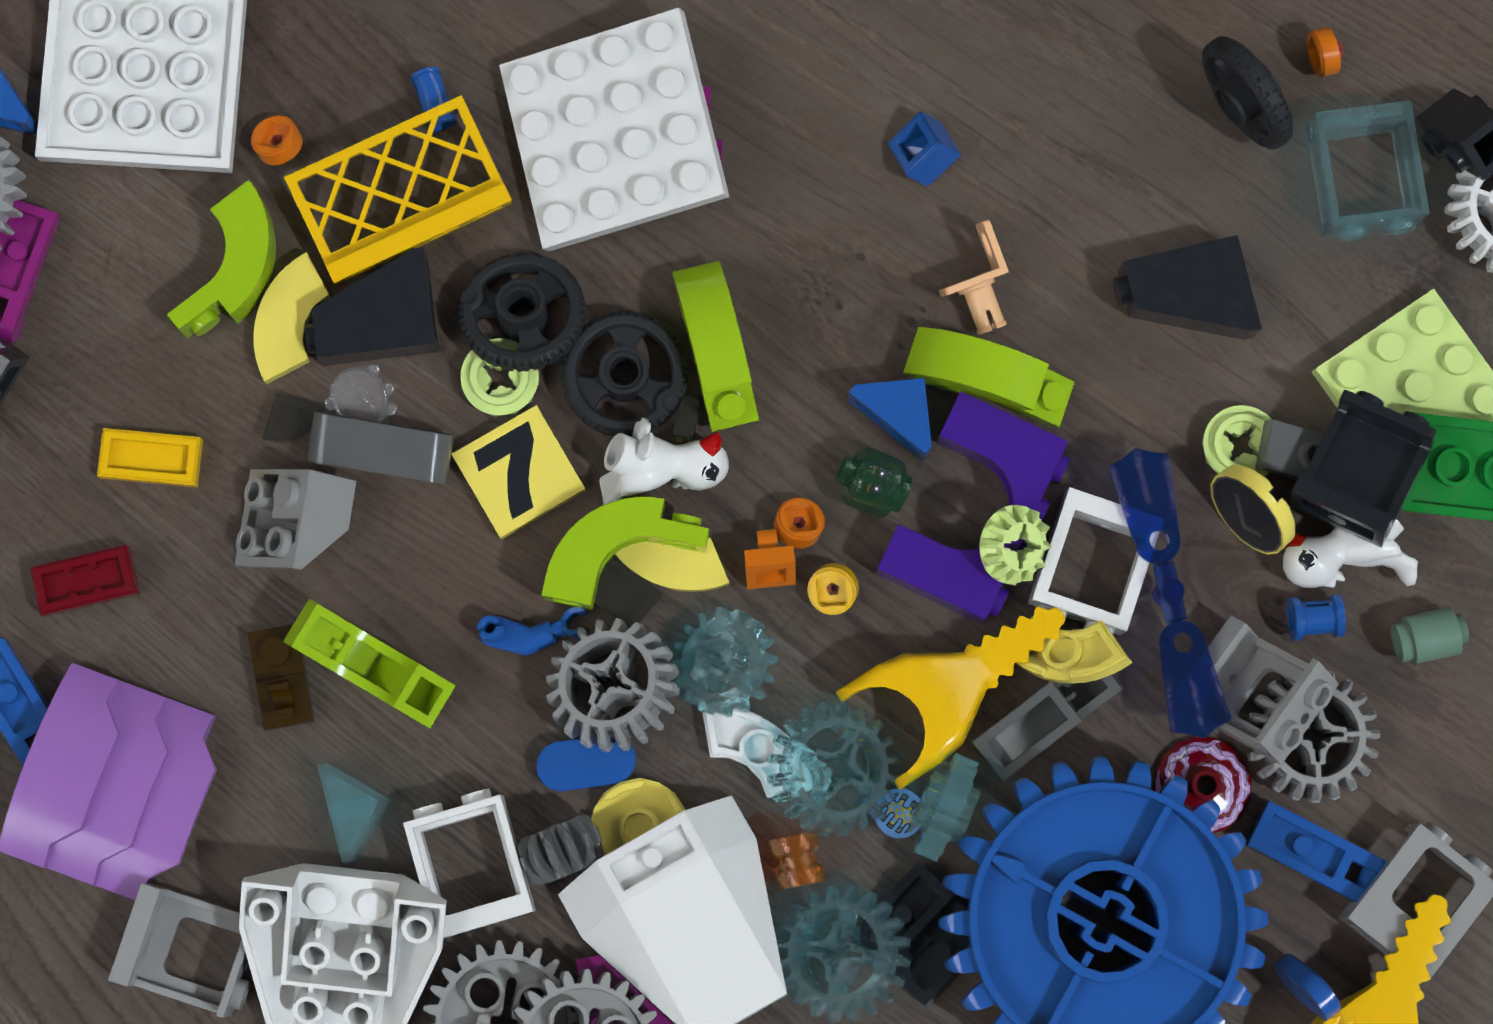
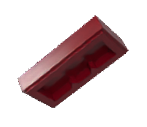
[30,545,140,617]

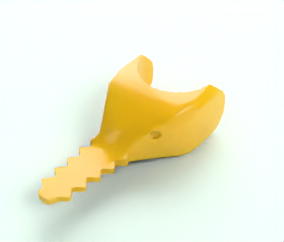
[835,607,1066,790]
[1310,894,1451,1024]

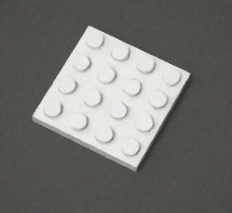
[35,0,247,173]
[499,8,729,251]

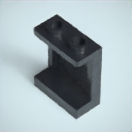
[1290,390,1437,548]

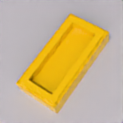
[97,428,203,488]

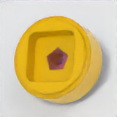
[807,563,859,615]

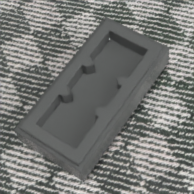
[1255,419,1324,480]

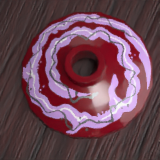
[1153,737,1252,834]

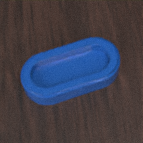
[537,738,636,792]
[1273,953,1341,1021]

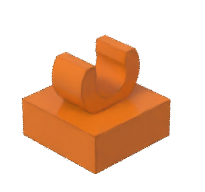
[744,529,796,590]

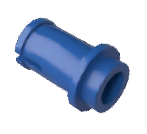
[410,66,458,132]

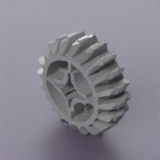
[546,618,680,753]
[1246,671,1381,803]

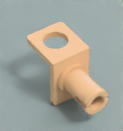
[939,219,1009,335]

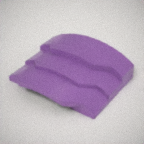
[0,663,217,900]

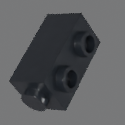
[1416,88,1493,180]

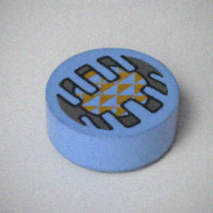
[874,788,925,839]

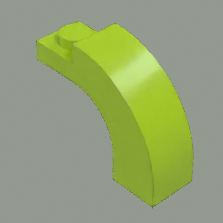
[541,497,709,610]

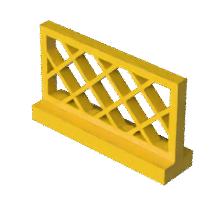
[284,95,512,285]

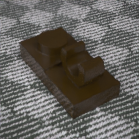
[247,624,315,731]

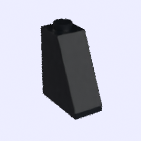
[1113,235,1262,340]
[305,247,439,366]

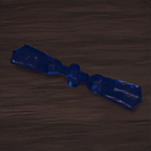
[1108,448,1232,738]

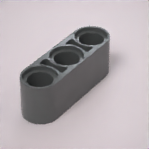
[306,412,454,484]

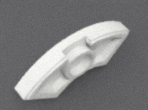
[702,707,816,798]

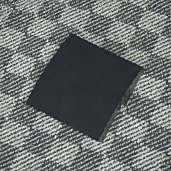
[850,862,970,1009]

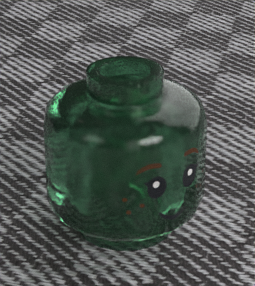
[835,446,912,518]

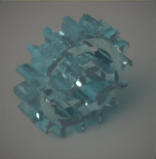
[671,607,778,717]
[911,753,981,862]

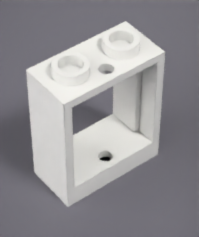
[1027,487,1164,635]
[403,788,536,938]

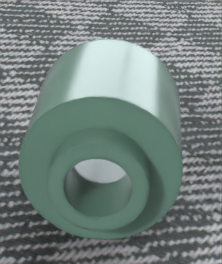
[1391,606,1469,665]

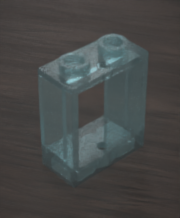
[1306,100,1430,241]

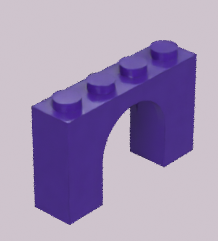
[875,391,1070,624]

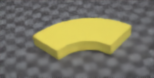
[254,252,331,384]
[615,538,730,592]
[1016,616,1133,684]

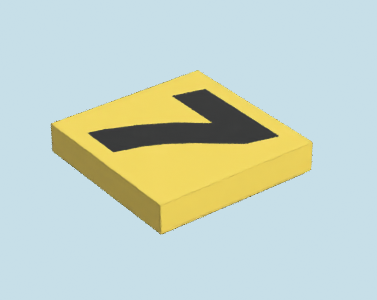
[452,405,586,540]

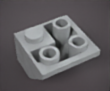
[235,469,356,570]

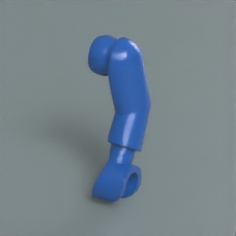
[477,607,589,656]

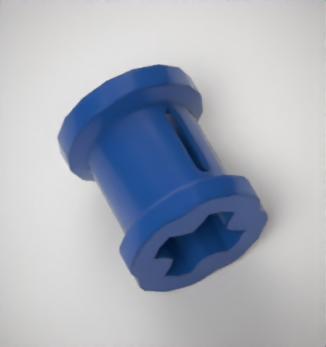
[1286,594,1346,641]

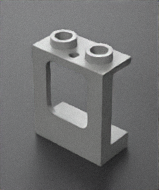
[1174,615,1339,765]
[1337,822,1493,982]
[108,883,250,1018]

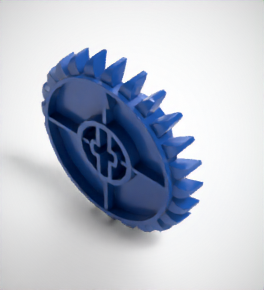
[938,756,1269,1024]

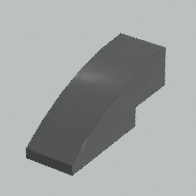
[973,674,1123,781]

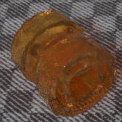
[768,831,827,890]

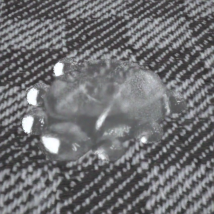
[325,364,398,424]

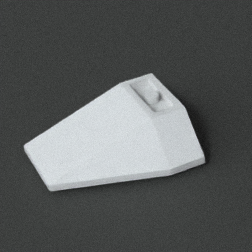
[558,795,787,1024]
[239,863,447,1024]

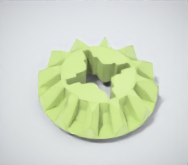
[460,338,539,417]
[1201,405,1271,476]
[979,505,1052,585]

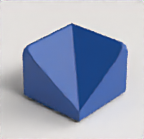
[887,111,961,186]

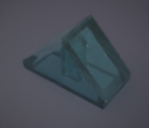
[317,763,394,864]

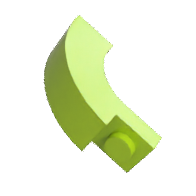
[167,180,276,339]
[672,261,759,432]
[903,327,1075,427]
[283,599,456,728]

